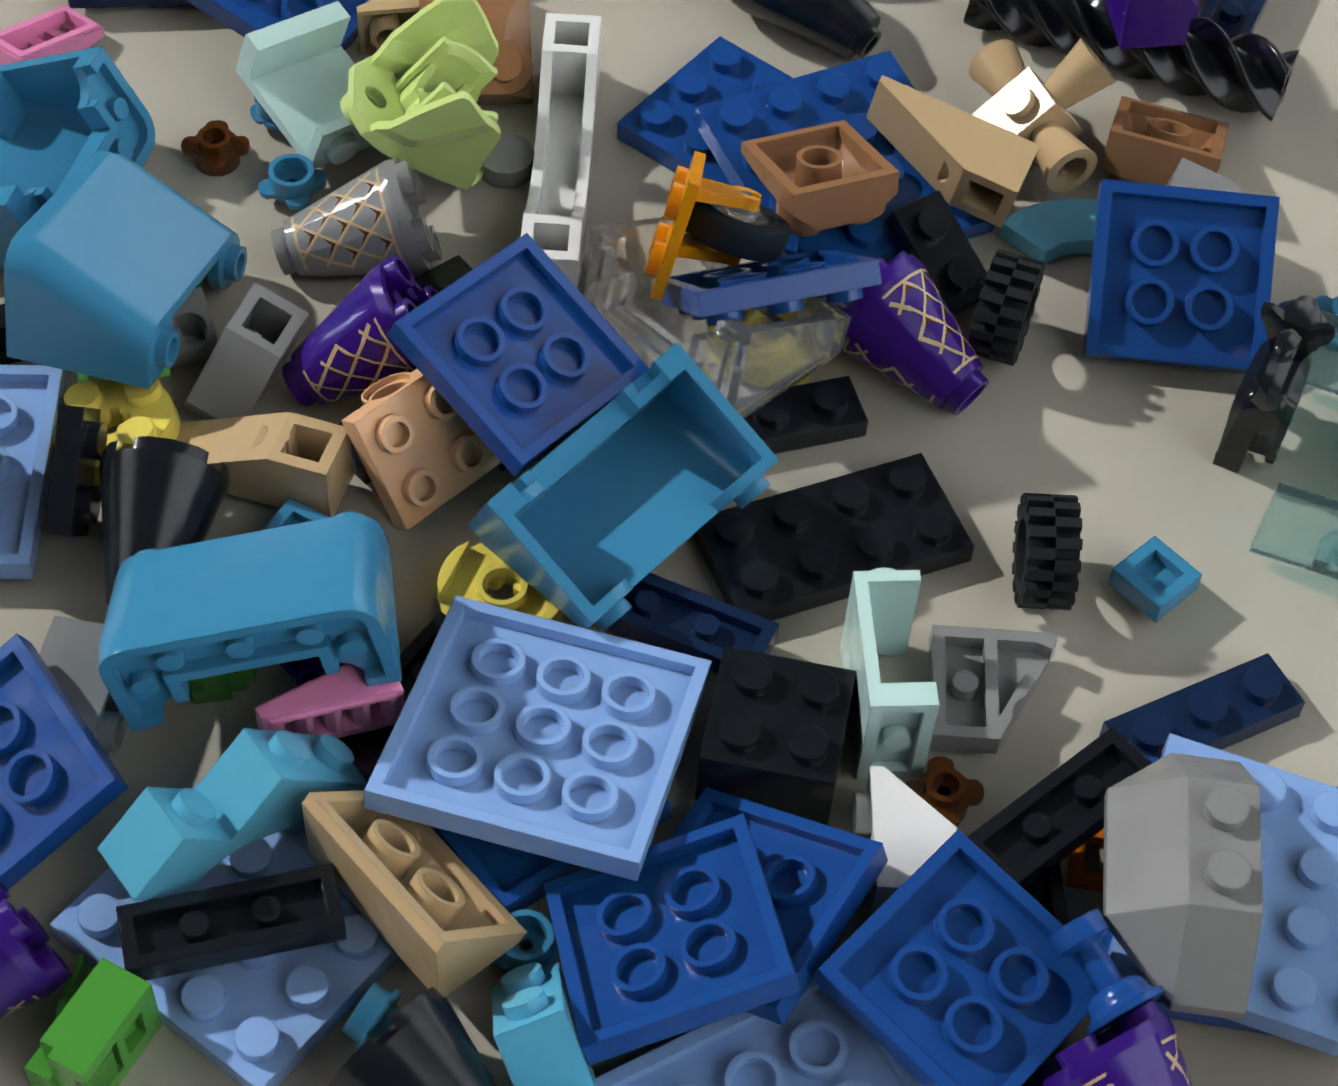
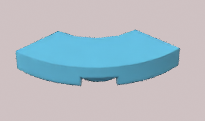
[998,198,1097,264]

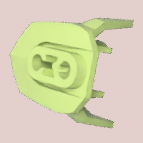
[340,0,501,190]

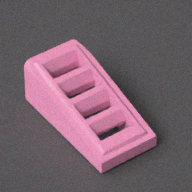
[0,5,104,65]
[255,663,404,738]

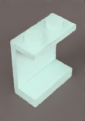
[235,1,372,169]
[840,567,939,780]

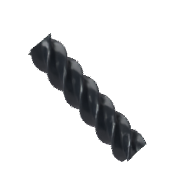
[963,0,1300,122]

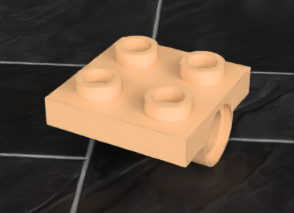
[341,369,501,530]

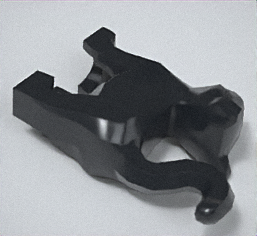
[1213,295,1337,473]

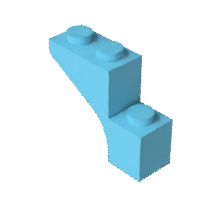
[97,728,368,901]
[491,962,597,1086]

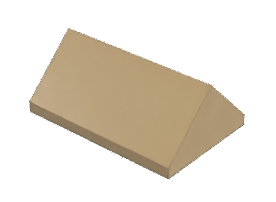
[302,790,527,997]

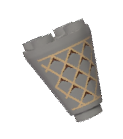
[271,157,442,277]

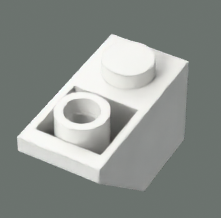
[852,766,957,917]

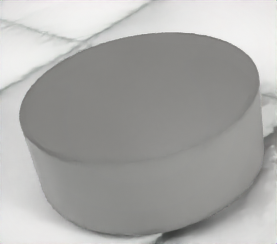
[481,134,534,188]

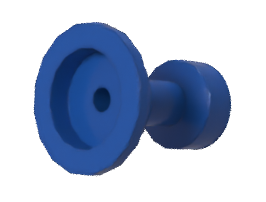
[1048,908,1166,1035]

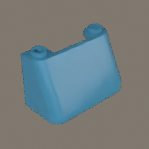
[0,46,155,270]
[4,150,247,389]
[467,342,779,633]
[98,512,402,731]

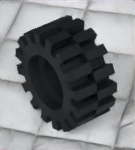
[968,249,1045,366]
[1012,493,1083,611]

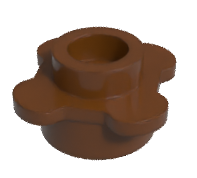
[181,120,250,177]
[906,756,984,827]

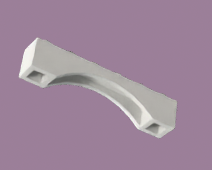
[521,13,602,290]

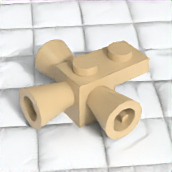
[969,38,1116,192]

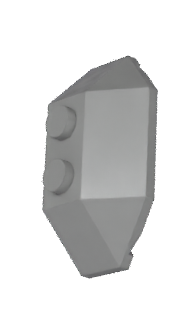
[1103,753,1263,1020]

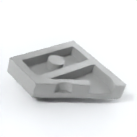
[929,625,1057,753]

